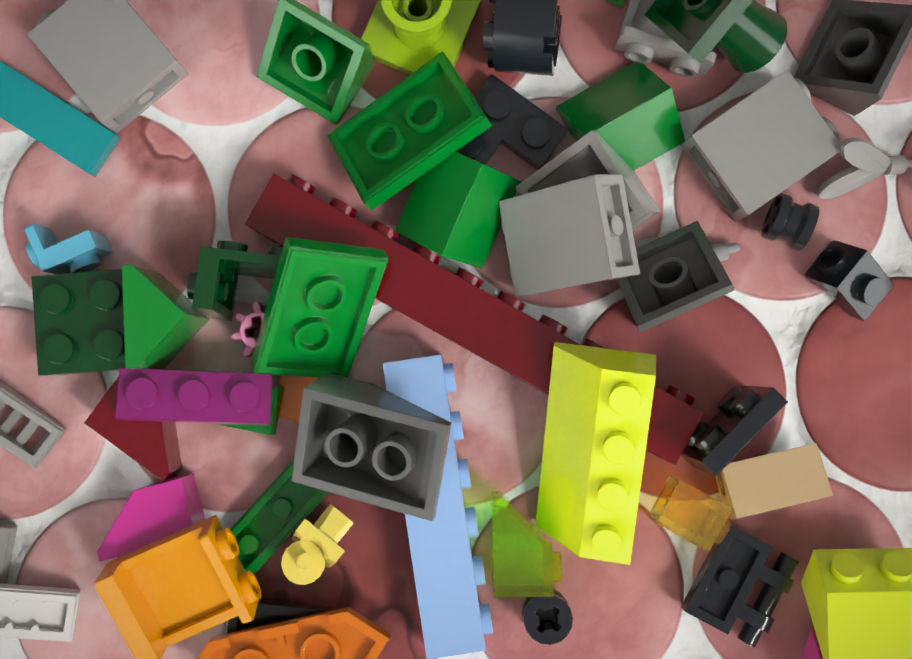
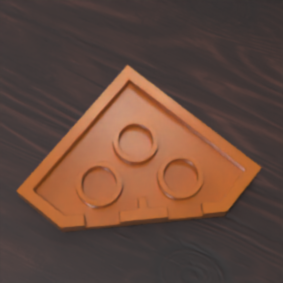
[197,607,391,659]

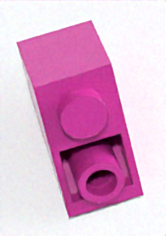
[97,473,205,562]

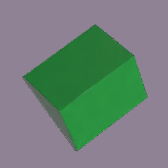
[256,0,375,125]
[556,62,685,171]
[395,152,521,269]
[122,265,210,369]

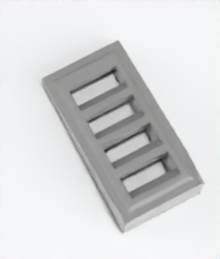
[0,379,67,469]

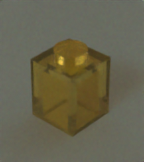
[648,475,732,552]

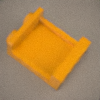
[94,515,261,659]

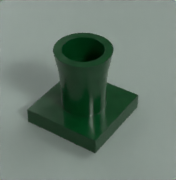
[644,0,787,73]

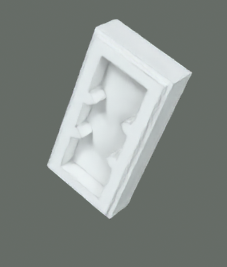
[0,583,81,642]

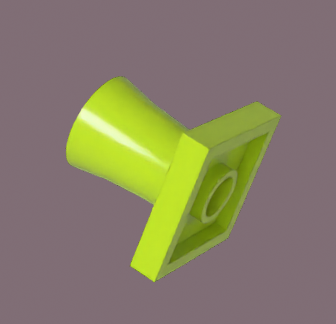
[361,0,482,75]

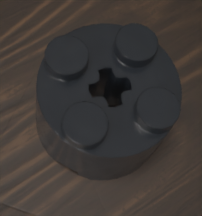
[483,0,562,76]

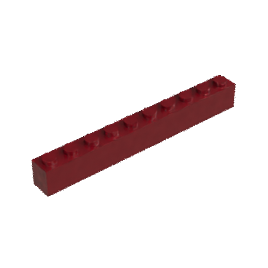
[245,173,704,465]

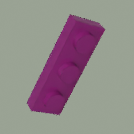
[115,368,274,426]

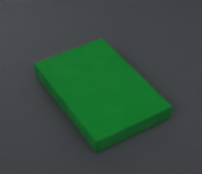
[327,51,492,211]
[251,237,388,378]

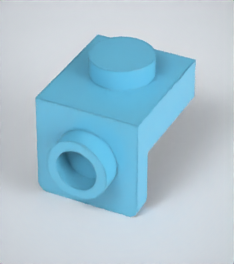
[24,223,113,274]

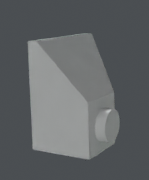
[515,130,661,230]

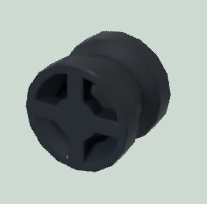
[761,192,819,251]
[521,587,573,645]

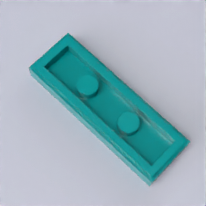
[0,61,121,177]

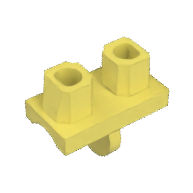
[281,504,353,585]

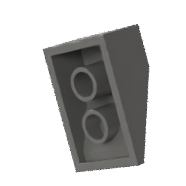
[291,372,451,521]

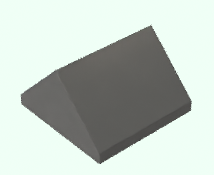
[794,0,912,116]
[617,220,734,332]

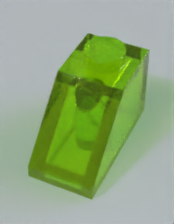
[491,491,562,597]

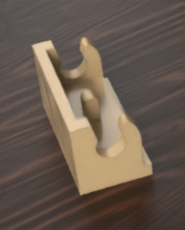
[715,443,833,521]

